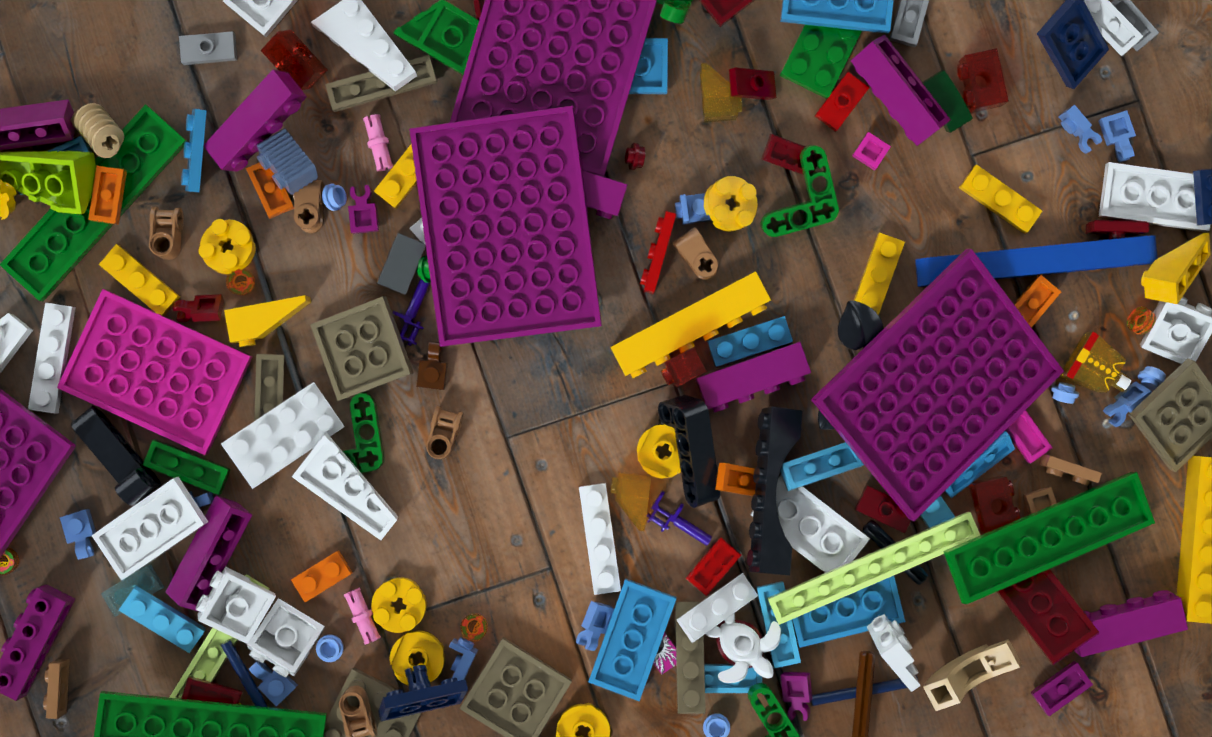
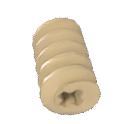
[71,103,124,158]

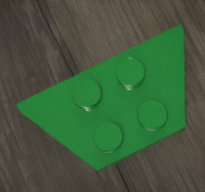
[393,0,479,75]

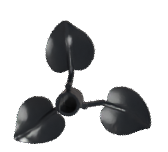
[818,301,884,430]

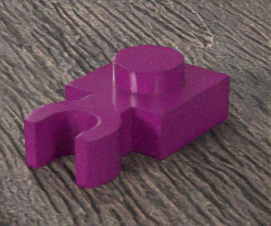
[348,185,379,234]
[781,672,812,721]

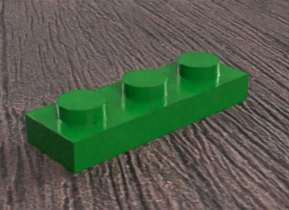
[143,440,231,495]

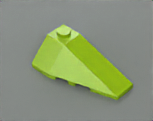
[0,151,96,214]

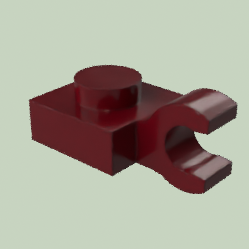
[173,294,224,322]

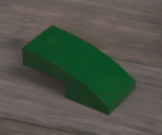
[922,70,973,133]

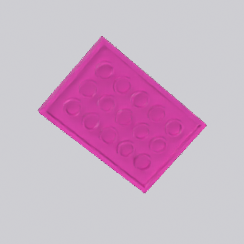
[57,289,253,455]

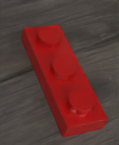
[640,211,676,295]

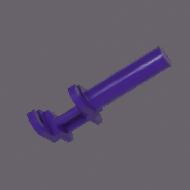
[392,278,430,346]
[646,491,712,546]

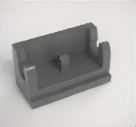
[377,233,426,295]

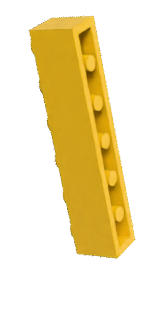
[610,271,771,378]
[1176,456,1212,624]

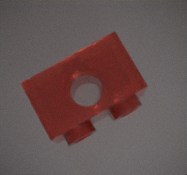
[260,30,328,90]
[957,48,1009,113]
[660,347,707,388]
[969,476,1021,535]

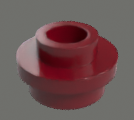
[625,143,645,170]

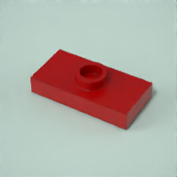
[815,72,870,132]
[685,536,741,596]

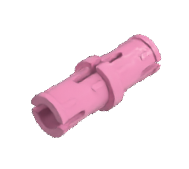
[363,114,393,171]
[344,587,381,645]

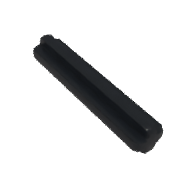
[863,520,928,585]

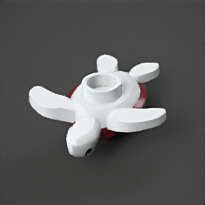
[705,613,781,683]

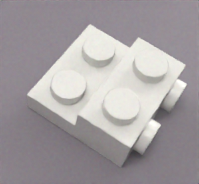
[1140,296,1212,364]
[196,566,276,644]
[247,598,325,678]
[866,614,921,692]

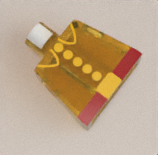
[1059,331,1131,393]

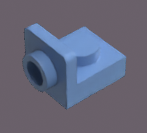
[675,193,712,225]
[449,637,478,681]

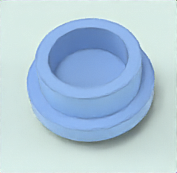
[322,184,347,211]
[1138,366,1166,390]
[1051,382,1080,404]
[316,634,344,662]
[703,713,730,737]

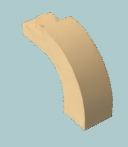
[923,639,1022,711]

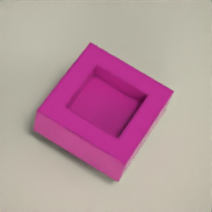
[852,132,891,171]

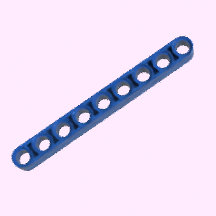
[915,235,1158,287]

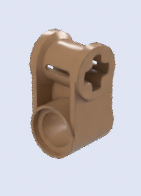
[293,180,324,234]
[149,207,184,260]
[672,227,718,280]
[426,406,464,459]
[339,686,377,737]

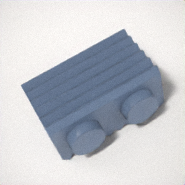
[257,128,318,195]

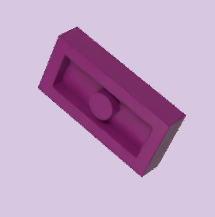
[1030,661,1093,716]

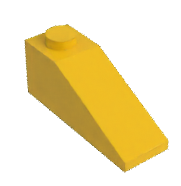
[1141,233,1211,304]
[224,295,311,347]

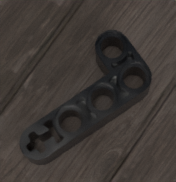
[658,395,720,508]
[71,405,161,505]

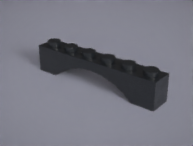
[747,407,803,576]

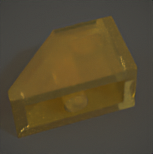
[699,63,742,123]
[611,472,651,531]

